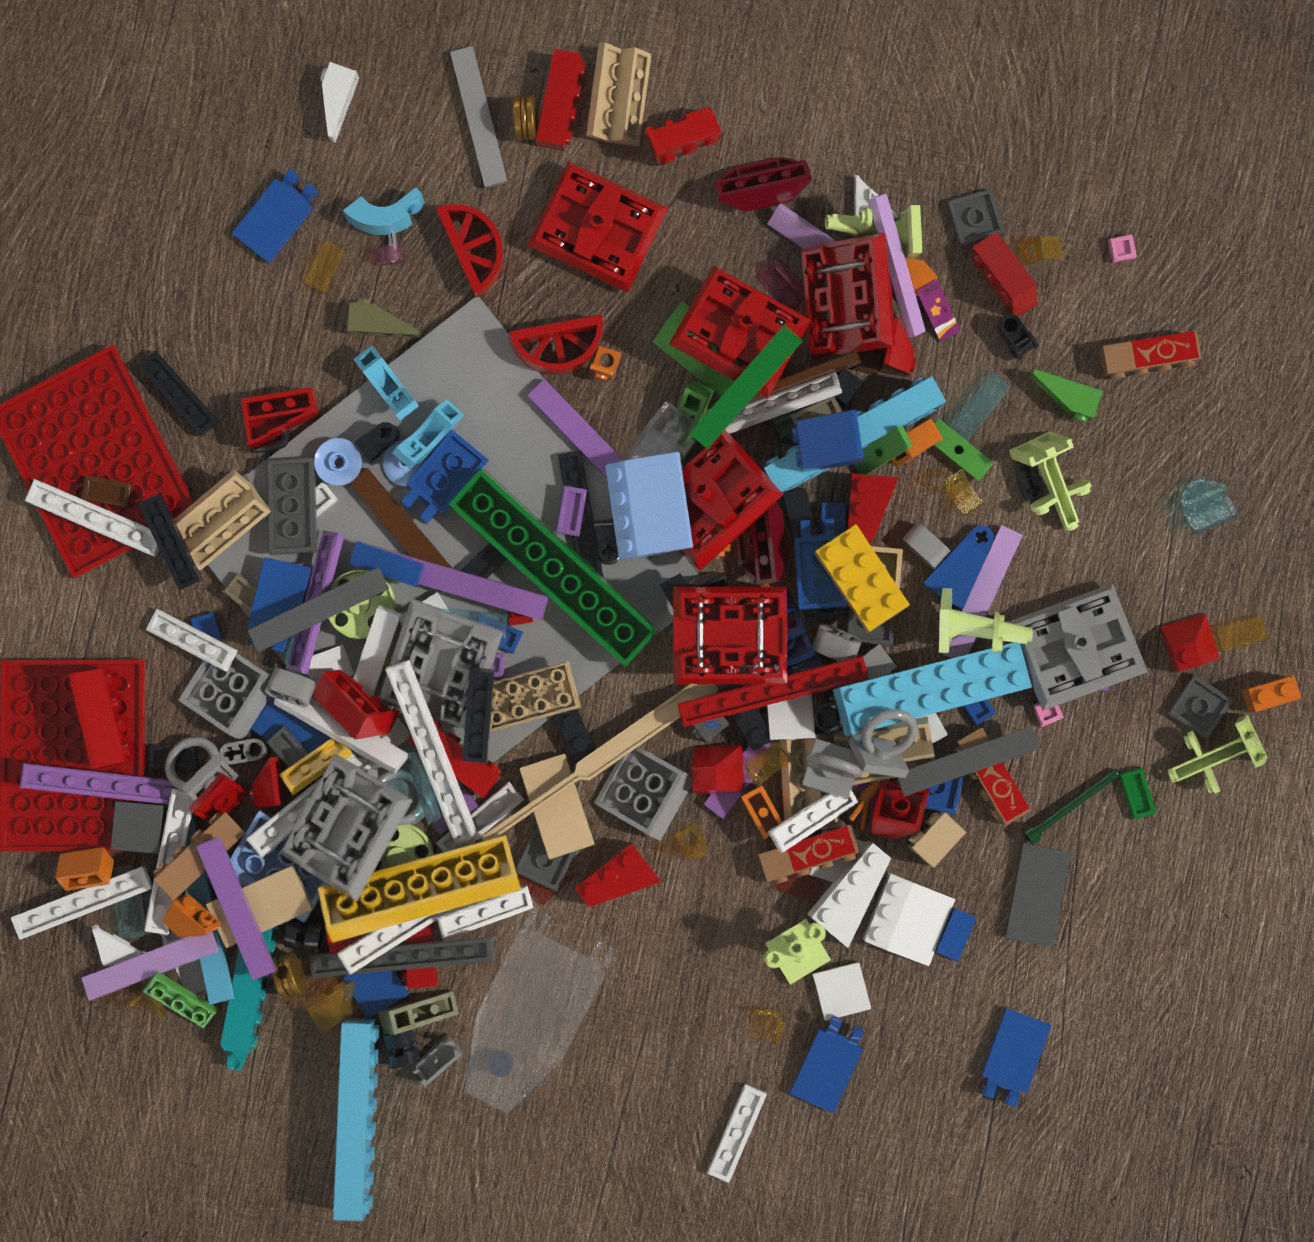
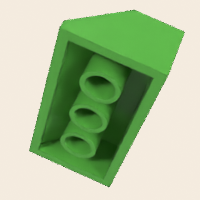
[653,301,747,397]

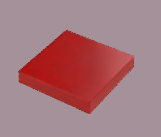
[189,772,250,822]

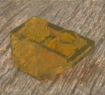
[307,981,356,1034]

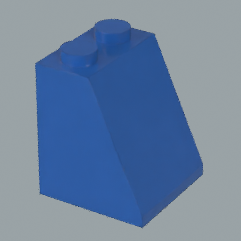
[792,410,863,472]

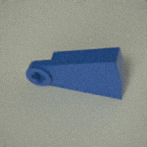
[922,525,994,610]

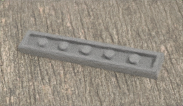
[450,46,508,189]

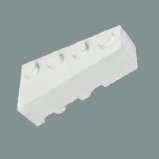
[807,841,891,948]

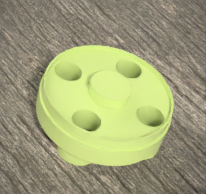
[328,570,396,639]
[373,824,434,872]

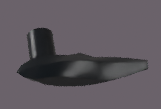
[249,430,290,453]

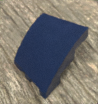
[767,588,815,668]

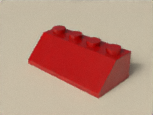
[68,668,132,769]

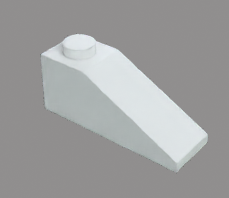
[320,62,359,143]

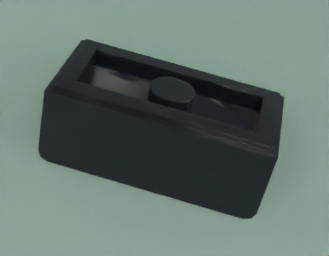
[687,572,727,605]

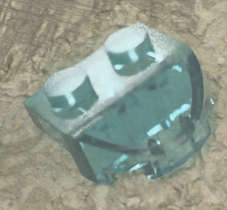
[1181,477,1238,535]

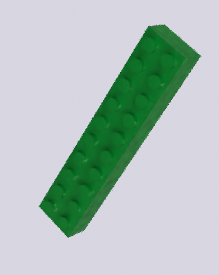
[449,469,660,667]

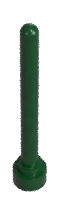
[1021,769,1120,845]

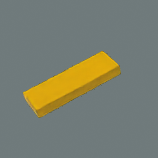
[279,738,353,795]

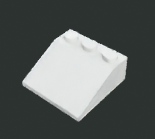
[862,872,955,966]

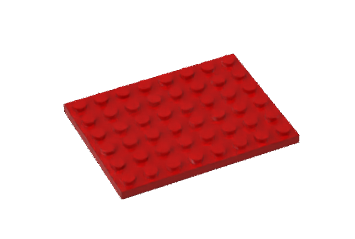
[0,345,195,579]
[0,660,146,852]

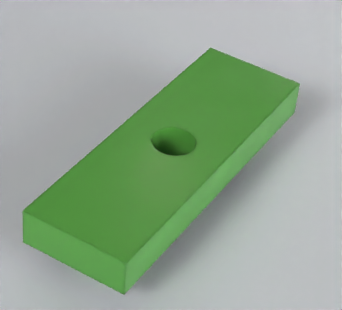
[933,418,994,482]
[854,425,913,475]
[142,971,218,1028]

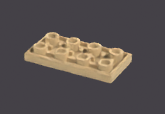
[490,661,581,732]
[519,754,595,860]
[206,865,314,948]

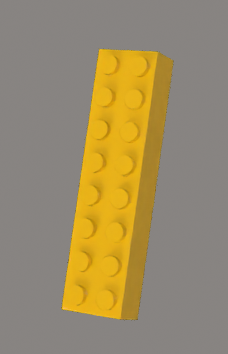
[318,835,521,943]

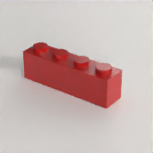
[536,49,586,151]
[406,718,501,798]
[402,922,439,989]

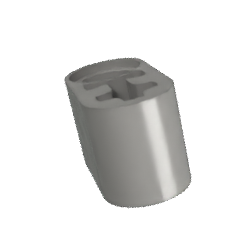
[901,522,951,570]
[812,624,862,661]
[265,668,316,707]
[219,739,268,764]

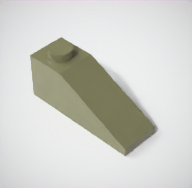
[347,299,421,339]
[378,991,459,1035]

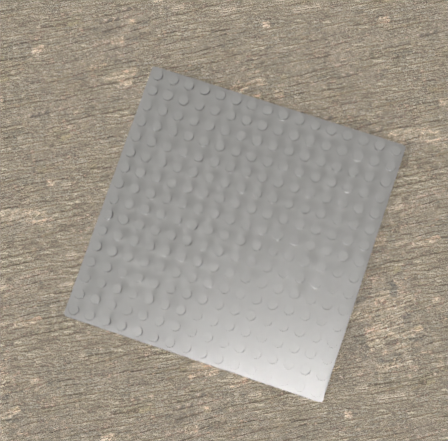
[208,297,700,825]

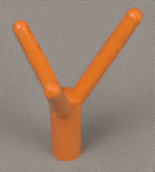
[850,781,881,831]

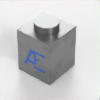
[691,717,729,742]

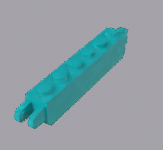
[220,925,280,1071]

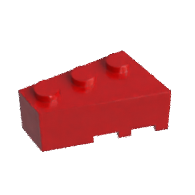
[645,106,722,166]
[972,232,1038,317]
[241,387,319,449]
[846,474,900,546]
[312,670,400,740]
[575,843,661,907]

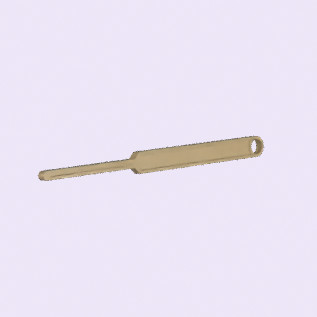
[482,672,719,842]

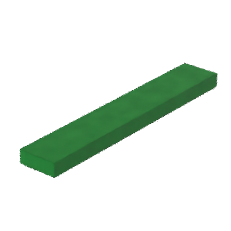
[689,324,803,449]

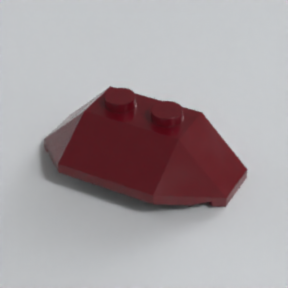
[714,157,812,212]
[735,488,788,586]

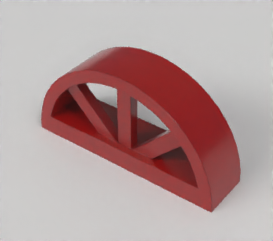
[436,204,504,297]
[508,314,603,375]

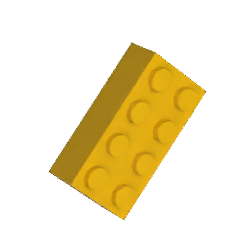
[814,525,910,633]

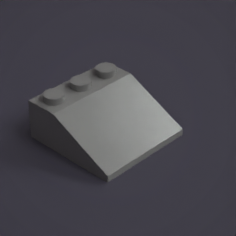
[178,653,271,741]
[594,746,693,841]

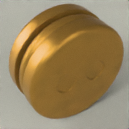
[513,95,537,140]
[272,952,306,1000]

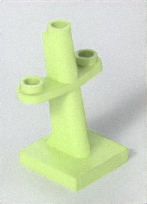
[825,205,922,259]
[1009,431,1091,531]
[939,588,1033,654]
[1167,714,1268,794]
[764,918,831,985]

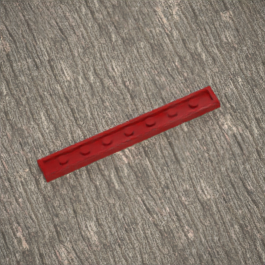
[677,656,869,727]

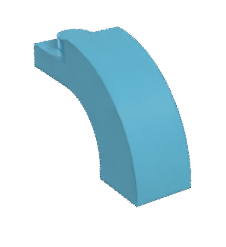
[343,188,425,235]
[353,345,419,420]
[393,399,464,469]

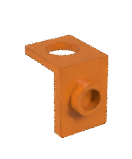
[590,346,621,381]

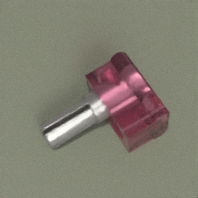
[377,233,404,266]

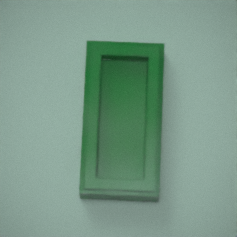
[1119,767,1156,820]

